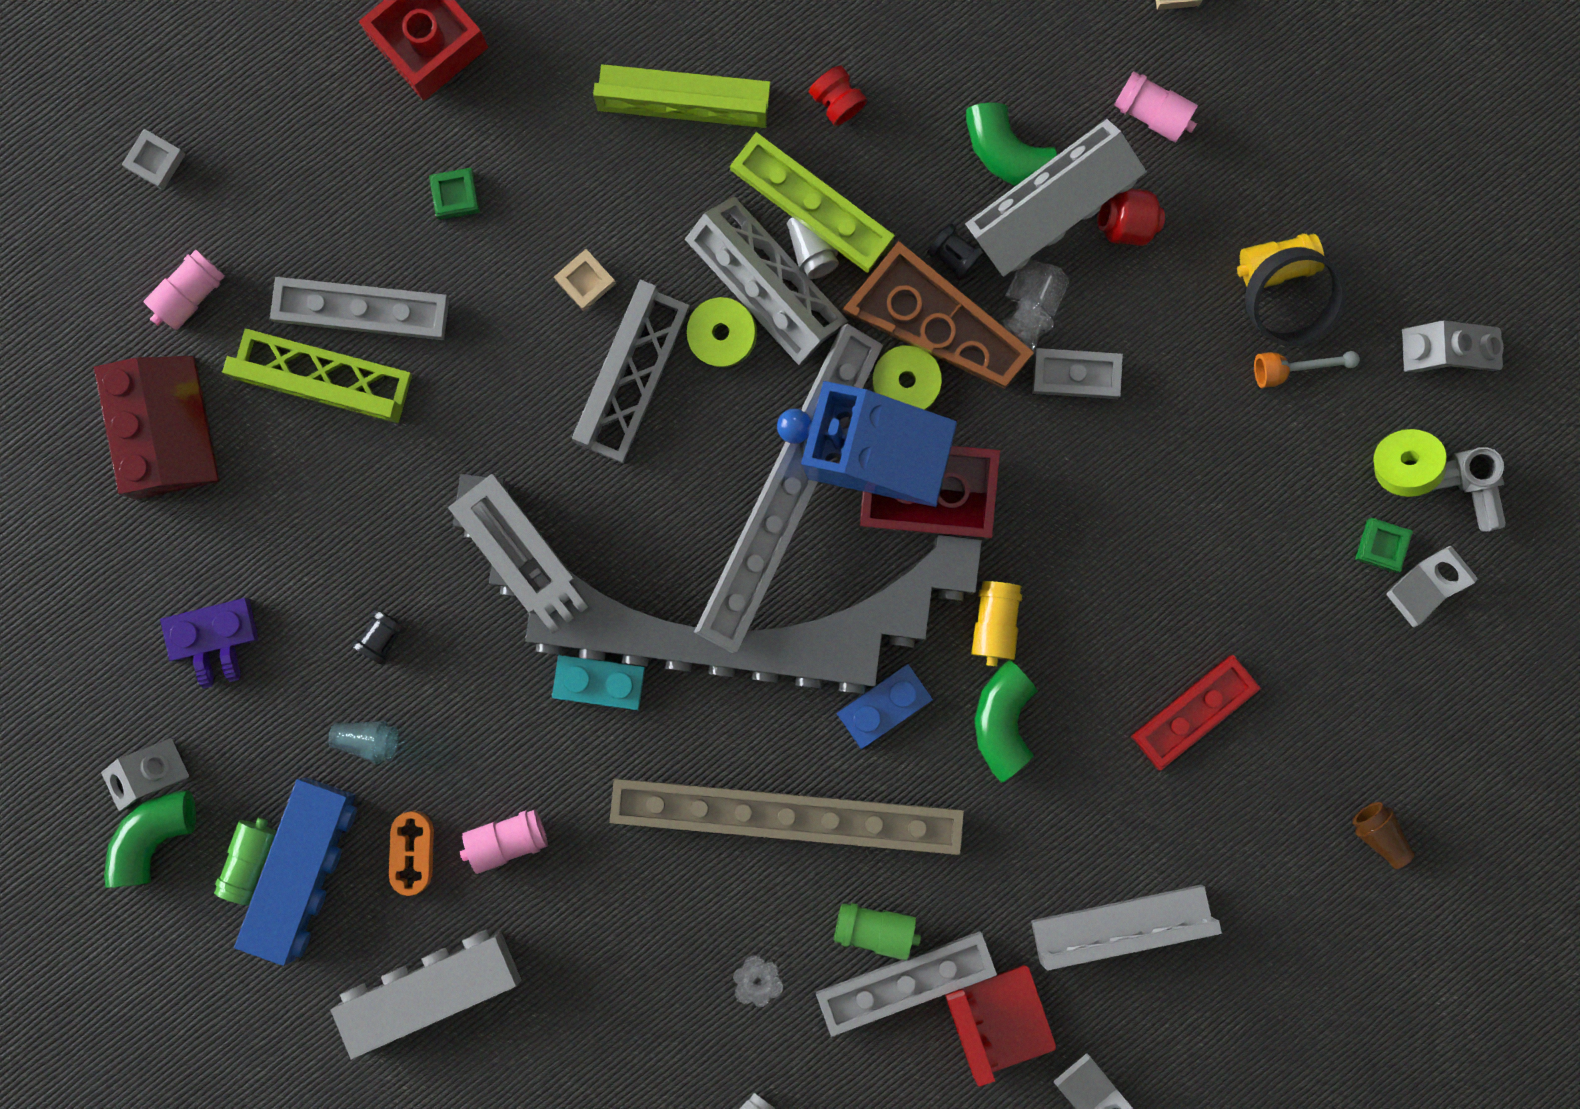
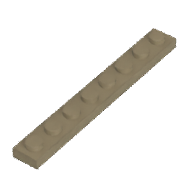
[610,778,964,855]

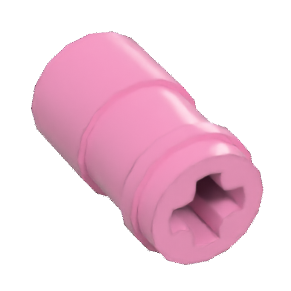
[1114,71,1198,143]
[143,250,225,331]
[460,810,548,874]

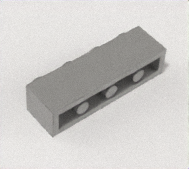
[965,119,1147,277]
[330,930,522,1059]

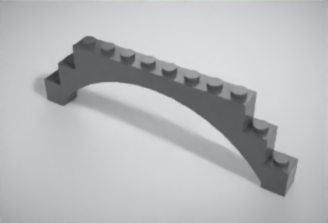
[453,474,982,694]

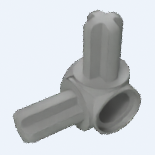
[1432,447,1506,532]

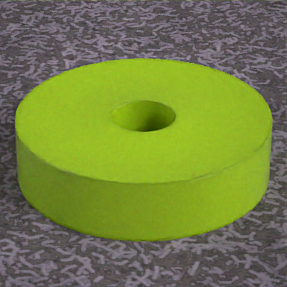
[687,297,757,367]
[872,346,942,410]
[1374,429,1447,497]

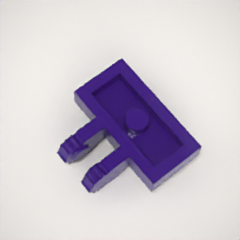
[160,598,259,689]

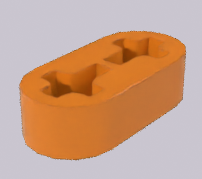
[389,811,434,896]

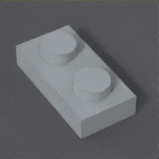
[1032,348,1123,399]

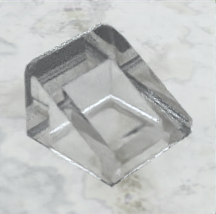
[1006,259,1069,316]

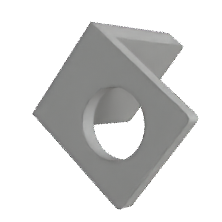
[1387,546,1478,627]
[101,738,189,811]
[1054,1054,1133,1109]

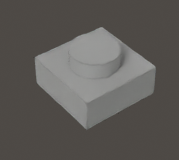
[122,129,186,190]

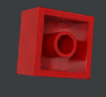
[359,0,489,101]

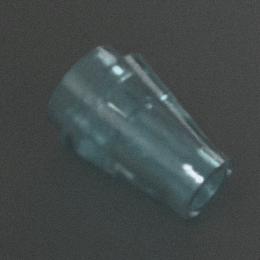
[329,721,398,764]

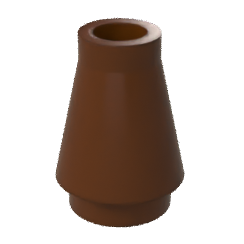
[1353,802,1415,869]

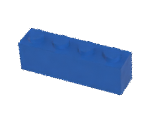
[234,778,357,966]

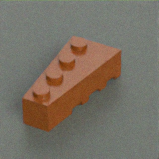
[843,241,1034,390]

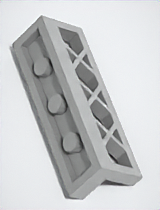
[685,196,848,365]
[572,279,690,464]
[1031,885,1222,971]

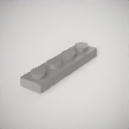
[270,277,449,340]
[816,931,997,1037]

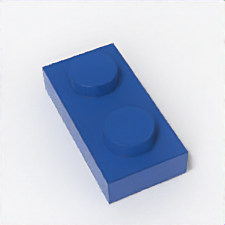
[836,664,933,749]

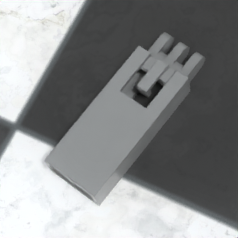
[448,474,588,634]

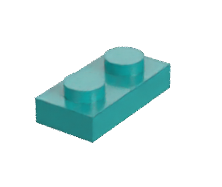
[552,655,645,710]

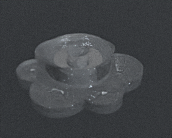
[733,955,783,1007]

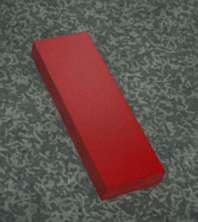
[1131,655,1261,771]

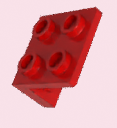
[945,965,1056,1087]

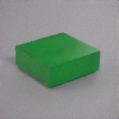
[429,168,480,220]
[1355,518,1413,573]

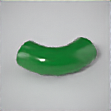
[966,103,1057,187]
[974,660,1038,783]
[104,790,196,888]

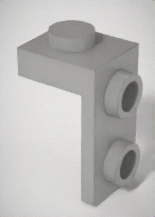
[1402,320,1504,373]

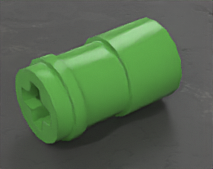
[214,818,277,906]
[834,903,921,961]

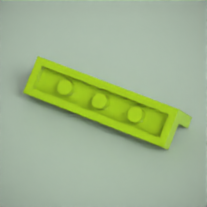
[593,64,770,128]
[730,132,895,273]
[222,328,412,423]

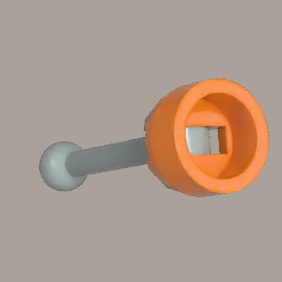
[1254,351,1360,388]

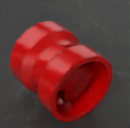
[808,65,868,127]

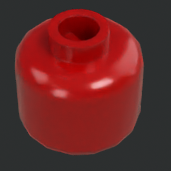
[1097,188,1165,246]

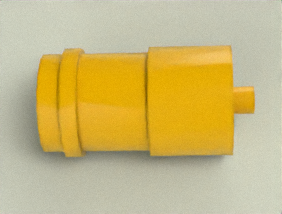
[1237,234,1325,288]
[971,581,1022,667]

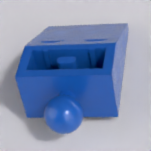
[777,381,957,507]

